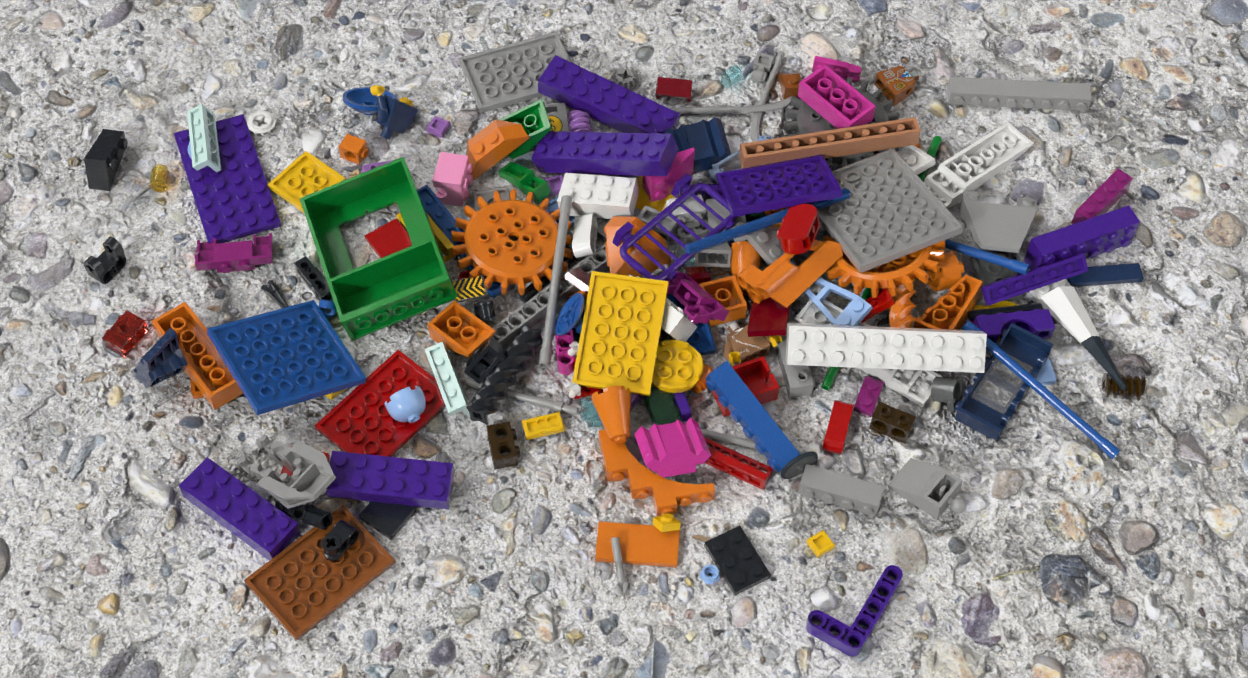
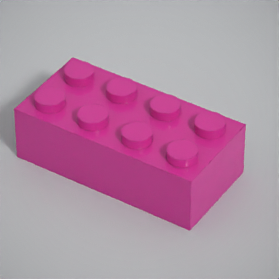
[798,65,876,129]

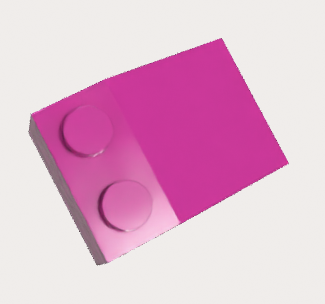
[642,148,695,202]

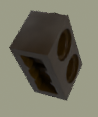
[869,402,916,444]
[486,422,521,469]

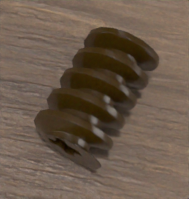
[1102,373,1146,401]

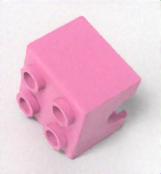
[433,152,473,207]

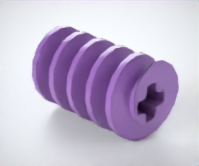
[567,110,592,132]

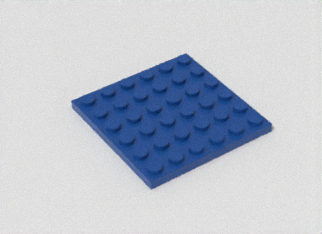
[207,300,366,415]

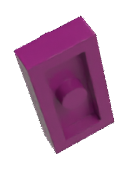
[853,376,884,417]

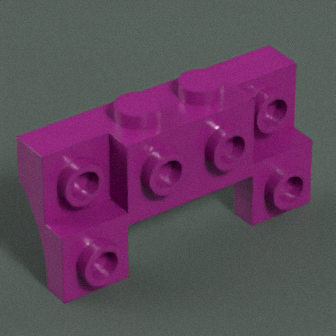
[195,233,274,273]
[665,271,729,324]

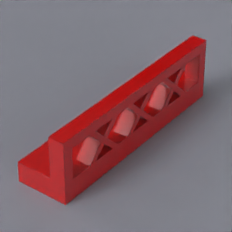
[704,437,774,490]

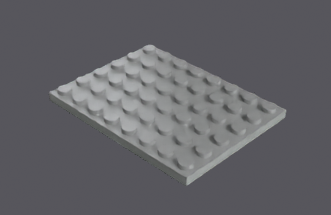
[817,148,963,273]

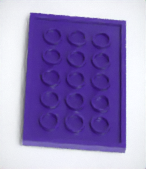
[716,154,842,217]

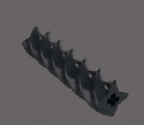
[466,325,543,425]

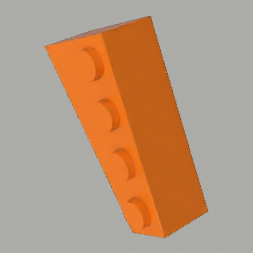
[914,275,983,330]

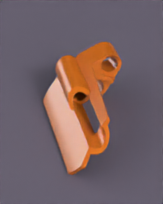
[736,239,843,308]

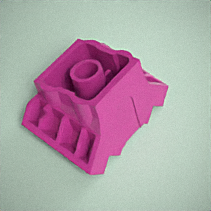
[634,418,711,478]

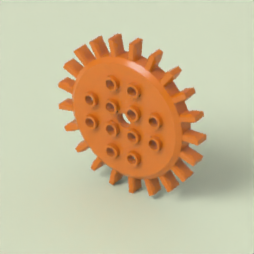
[451,189,574,295]
[823,236,945,298]

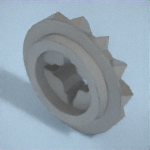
[611,67,639,90]

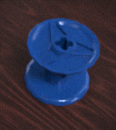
[555,293,584,336]

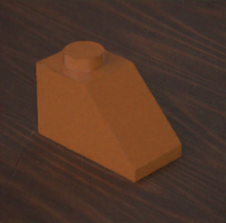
[778,72,801,100]

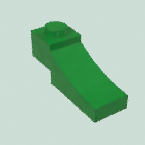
[498,161,551,203]

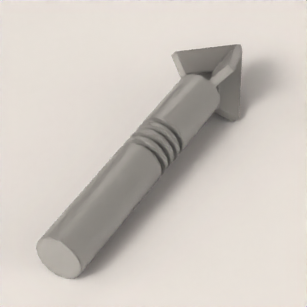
[611,537,629,598]

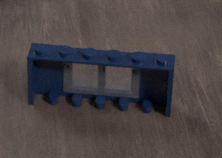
[954,323,1054,441]

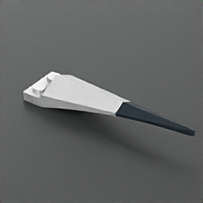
[1030,279,1126,391]

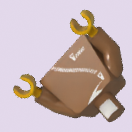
[724,322,783,365]

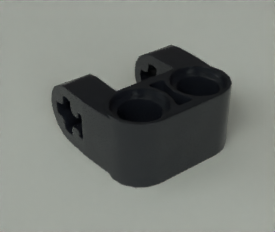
[83,236,126,284]

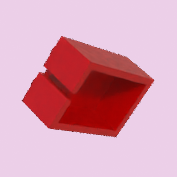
[711,356,780,417]

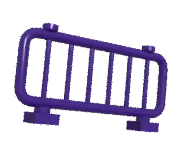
[612,174,737,282]

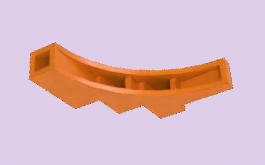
[598,429,715,516]

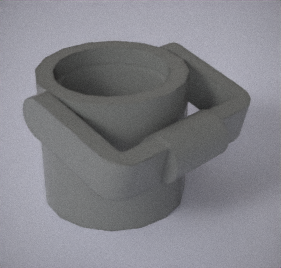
[931,376,963,413]

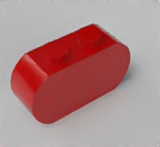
[777,204,820,254]

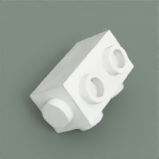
[662,195,707,225]

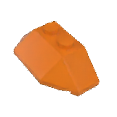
[466,119,529,181]

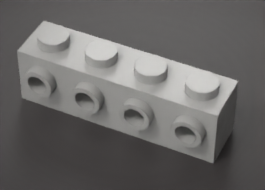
[775,320,816,398]

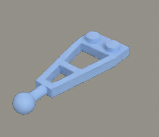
[790,261,873,326]

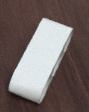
[572,213,598,258]

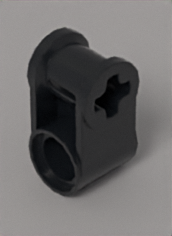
[474,301,495,322]
[322,520,359,561]

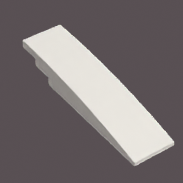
[924,122,1034,209]
[794,294,942,408]

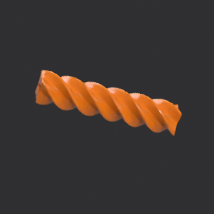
[889,279,917,328]

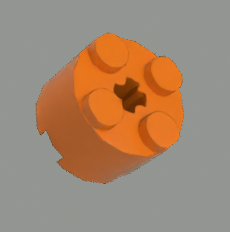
[927,250,964,291]

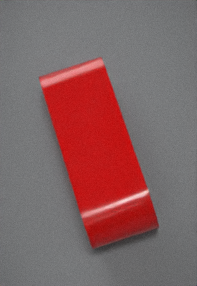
[822,400,854,454]

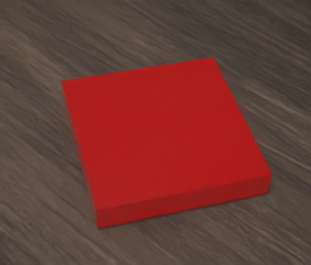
[364,219,413,258]

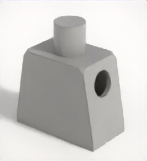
[694,237,732,268]

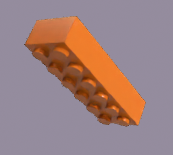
[152,302,243,410]

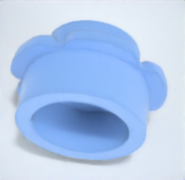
[700,564,720,584]

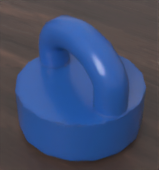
[319,299,336,318]

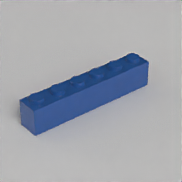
[705,361,800,473]

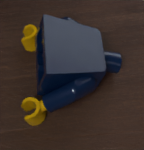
[370,85,418,140]

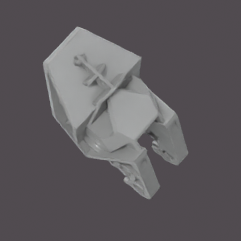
[237,434,336,509]

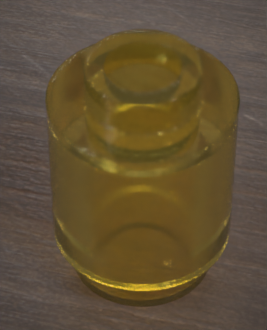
[149,164,170,192]

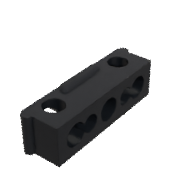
[294,256,332,300]

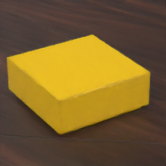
[806,530,835,558]

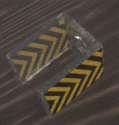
[452,275,488,312]

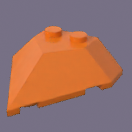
[604,216,671,277]

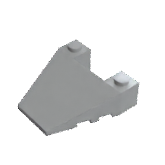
[959,191,1038,253]

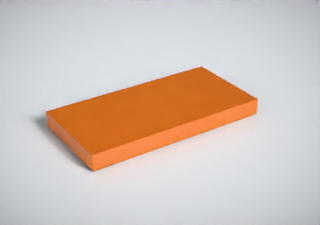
[595,521,680,568]

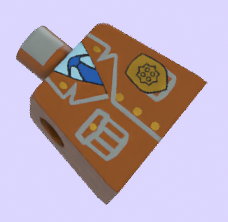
[874,66,919,106]

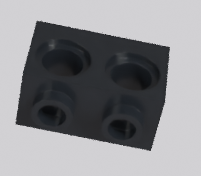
[464,337,506,384]

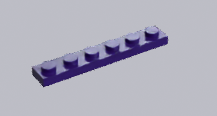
[981,253,1088,305]

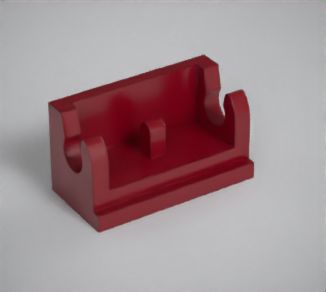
[656,77,693,102]

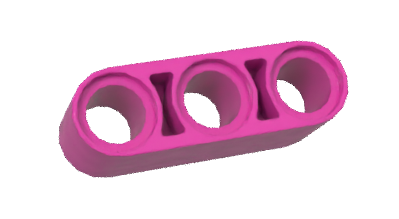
[555,323,575,375]

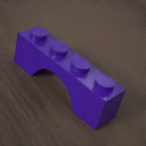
[973,309,1055,343]

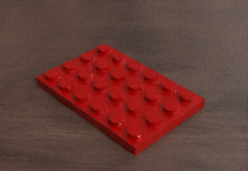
[315,350,446,457]

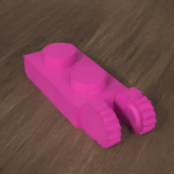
[812,56,862,83]

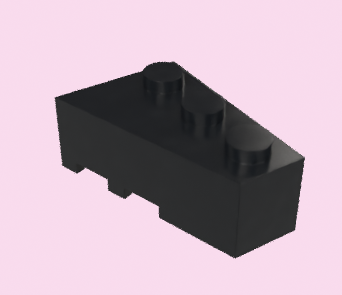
[84,129,128,191]

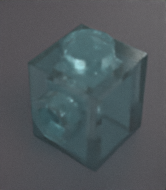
[580,396,603,428]

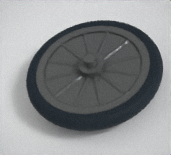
[780,451,818,479]

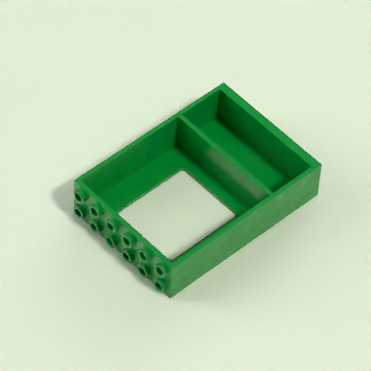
[299,157,458,341]

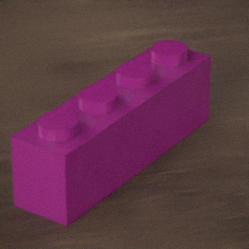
[1071,168,1133,224]

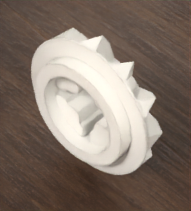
[247,111,276,136]

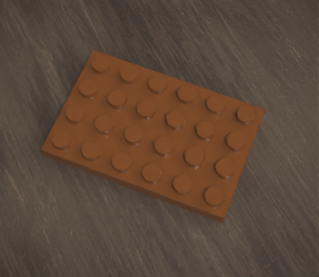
[244,505,395,641]

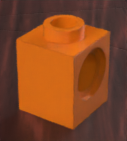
[338,134,369,165]

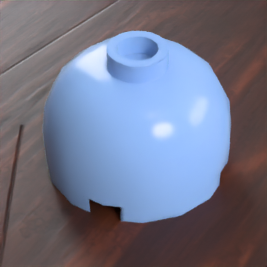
[385,386,426,423]

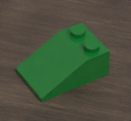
[499,99,552,160]

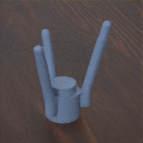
[708,150,740,183]

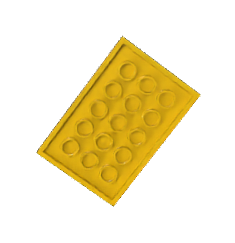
[572,271,669,396]

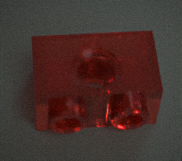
[102,310,149,358]

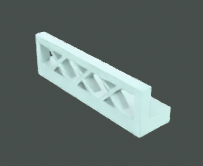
[187,104,221,172]
[425,342,470,417]

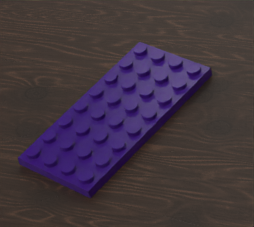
[174,114,281,244]

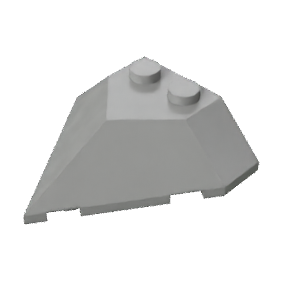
[731,222,786,265]

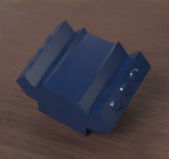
[664,117,732,174]
[134,328,188,388]

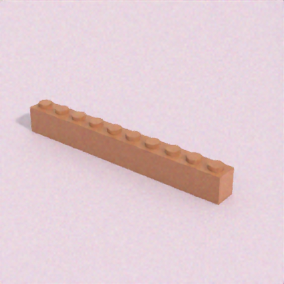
[739,117,921,169]

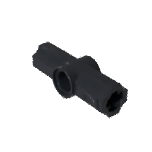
[275,501,333,530]

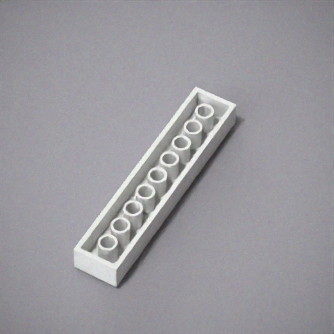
[785,323,987,373]

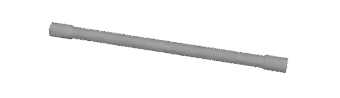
[538,195,572,368]

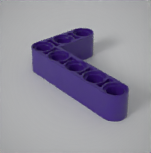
[806,565,903,657]

